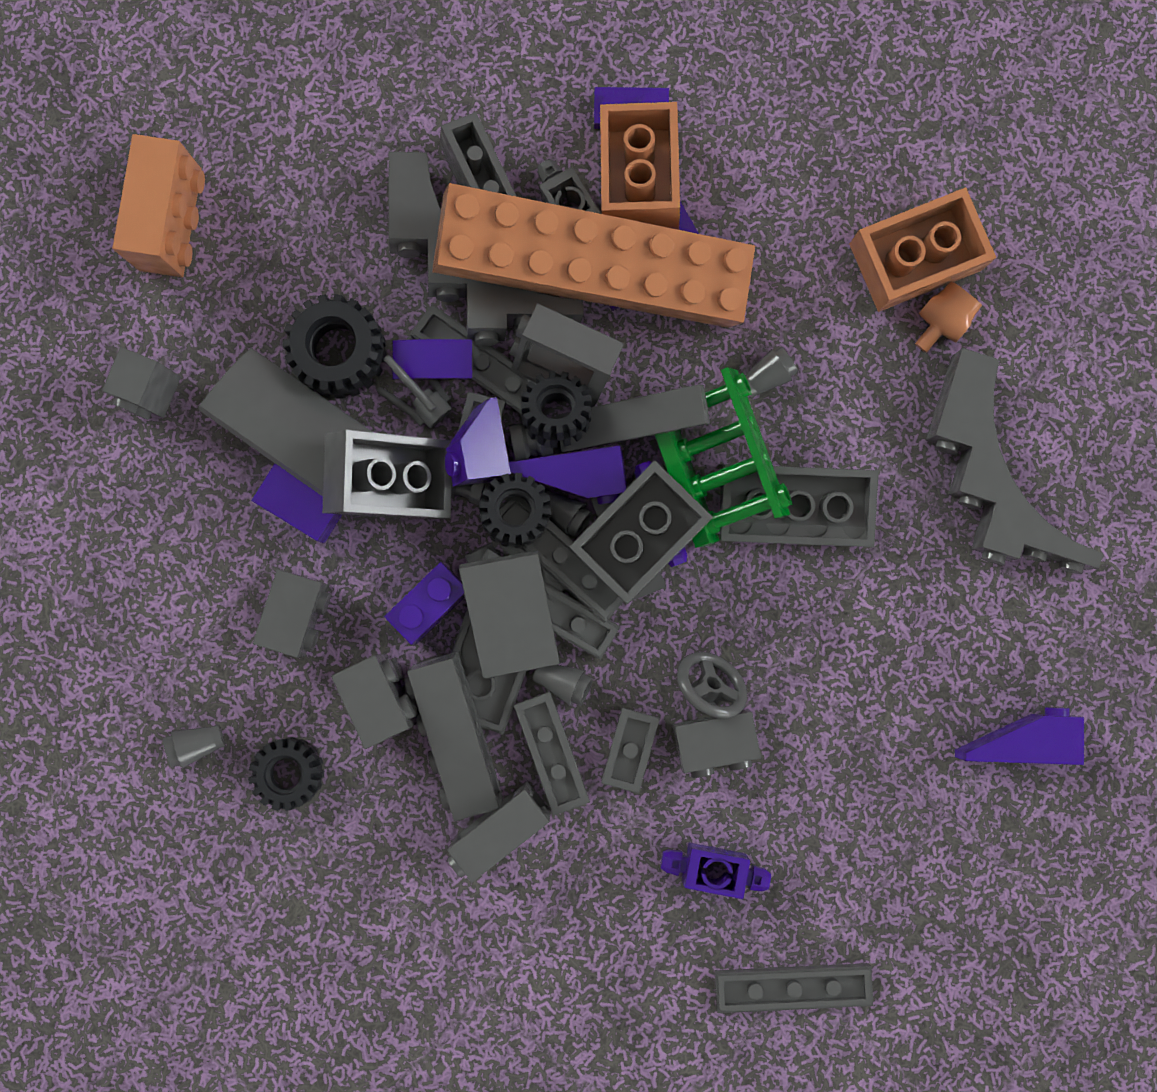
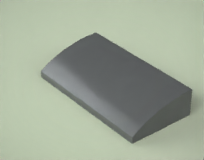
[199,348,374,496]
[720,464,879,547]

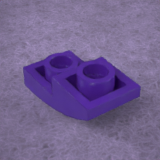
[392,339,472,380]

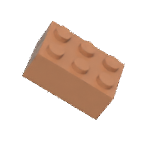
[600,102,680,230]
[112,134,205,277]
[849,187,997,312]

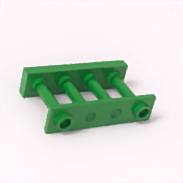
[655,367,792,548]

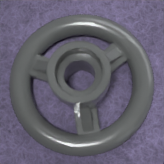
[677,652,747,718]

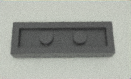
[514,691,590,816]

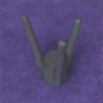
[377,336,453,429]

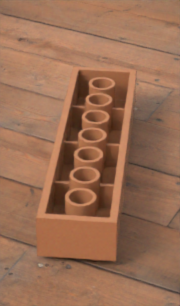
[432,183,755,328]

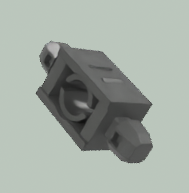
[538,159,601,214]

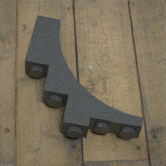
[389,151,584,346]
[926,348,1103,574]

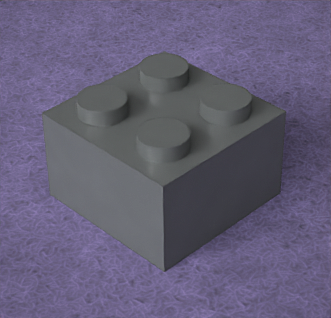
[331,653,420,749]

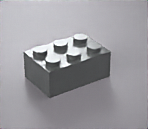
[322,430,452,520]
[570,460,713,604]

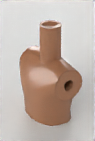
[915,281,982,353]

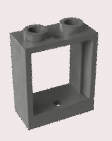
[509,303,624,407]
[447,780,551,883]

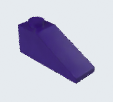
[509,445,627,505]
[955,707,1084,765]

